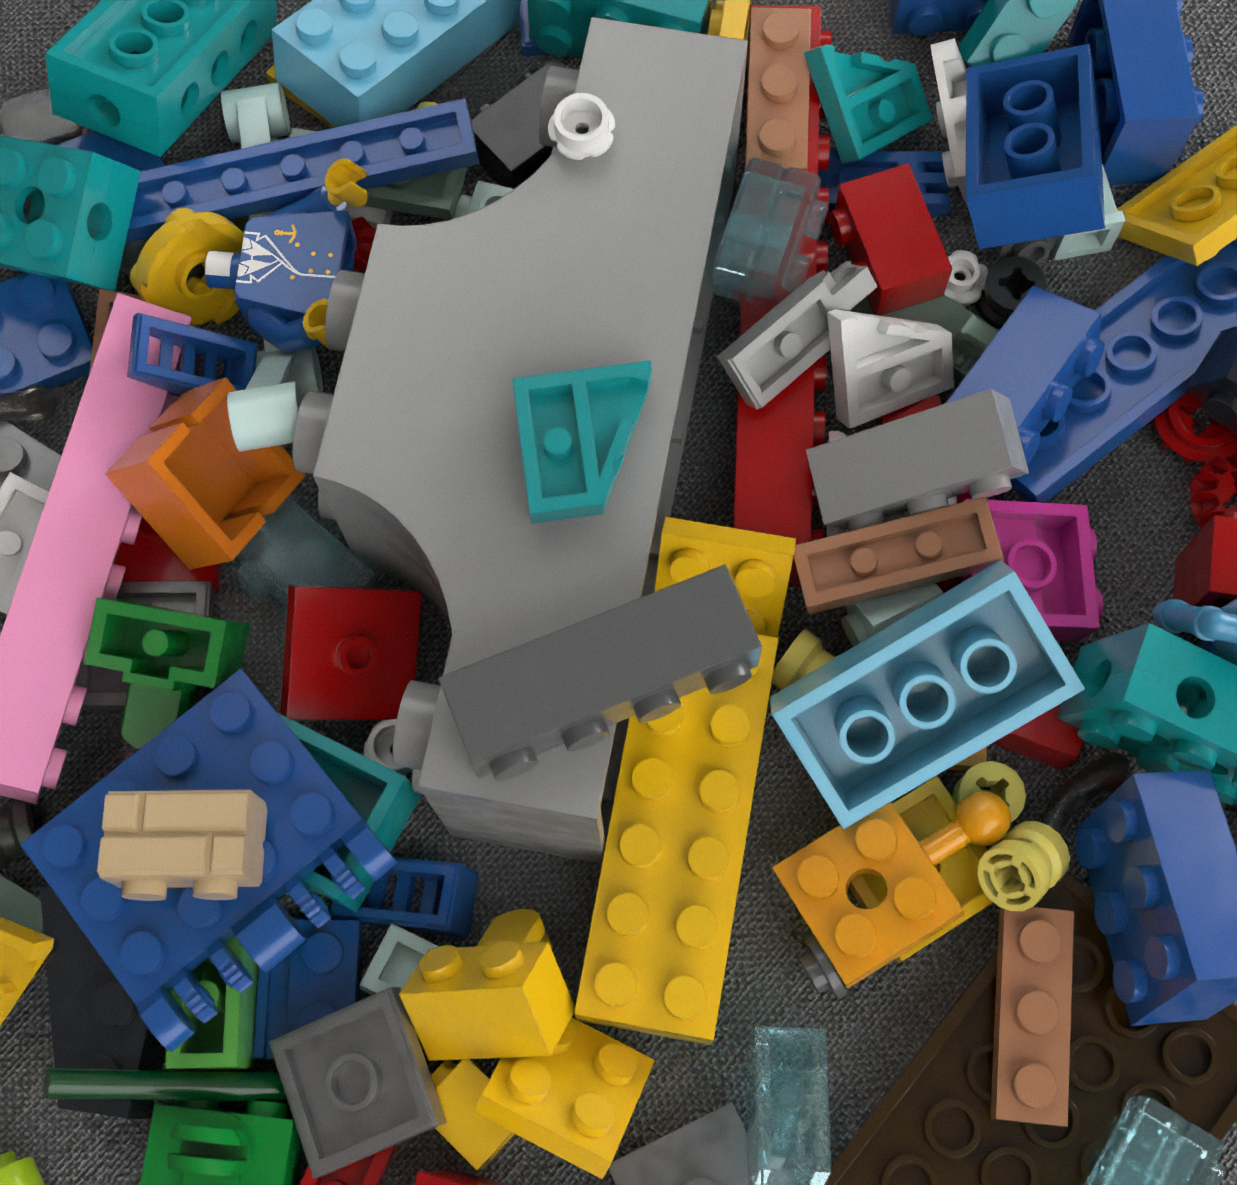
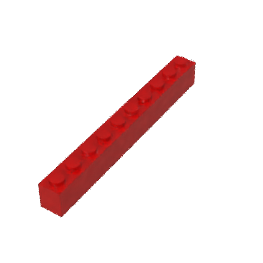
[733,5,832,587]

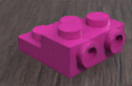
[962,499,1103,642]

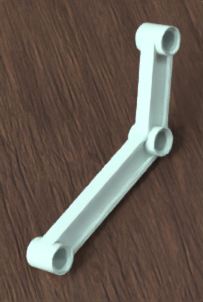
[221,83,323,452]

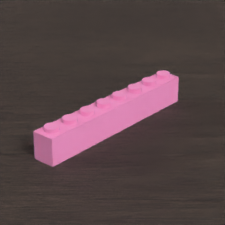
[0,293,192,805]

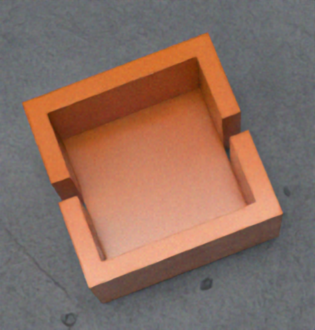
[105,377,306,570]

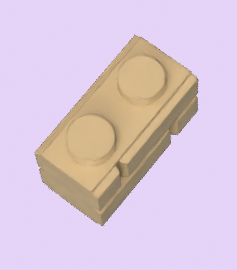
[97,790,267,901]

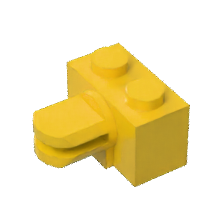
[399,909,575,1061]

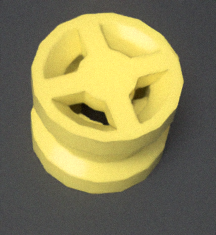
[951,761,1026,822]

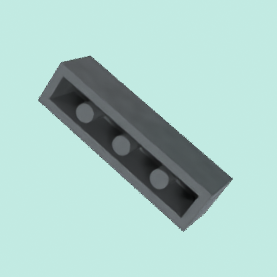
[438,564,762,780]

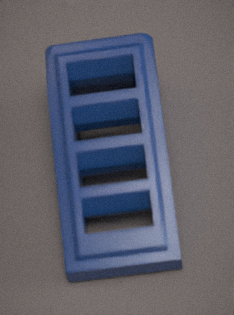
[127,313,258,395]
[329,857,479,938]

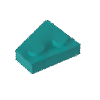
[804,44,933,164]
[512,360,652,524]

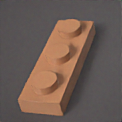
[745,7,811,181]
[794,497,1004,614]
[990,907,1074,1127]

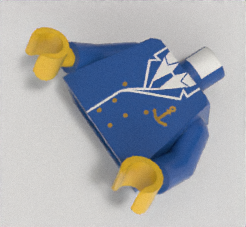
[205,158,368,354]

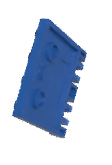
[20,668,398,1052]

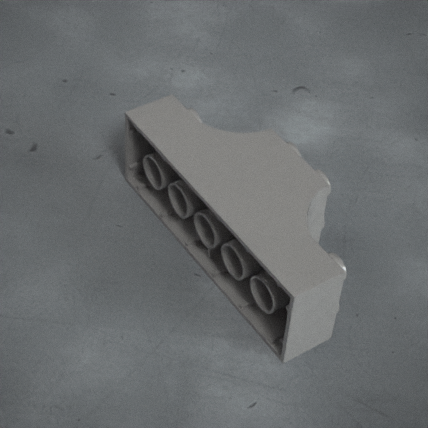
[293,17,748,864]

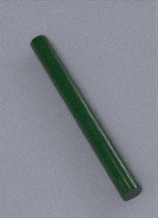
[44,1068,288,1102]

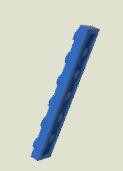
[126,98,480,243]

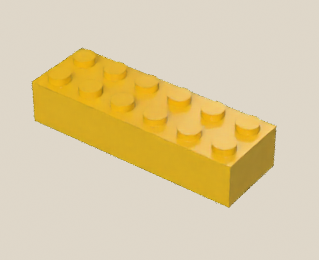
[574,634,778,1046]

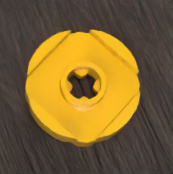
[130,208,244,328]

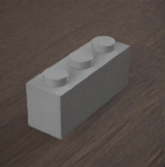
[806,388,1029,532]

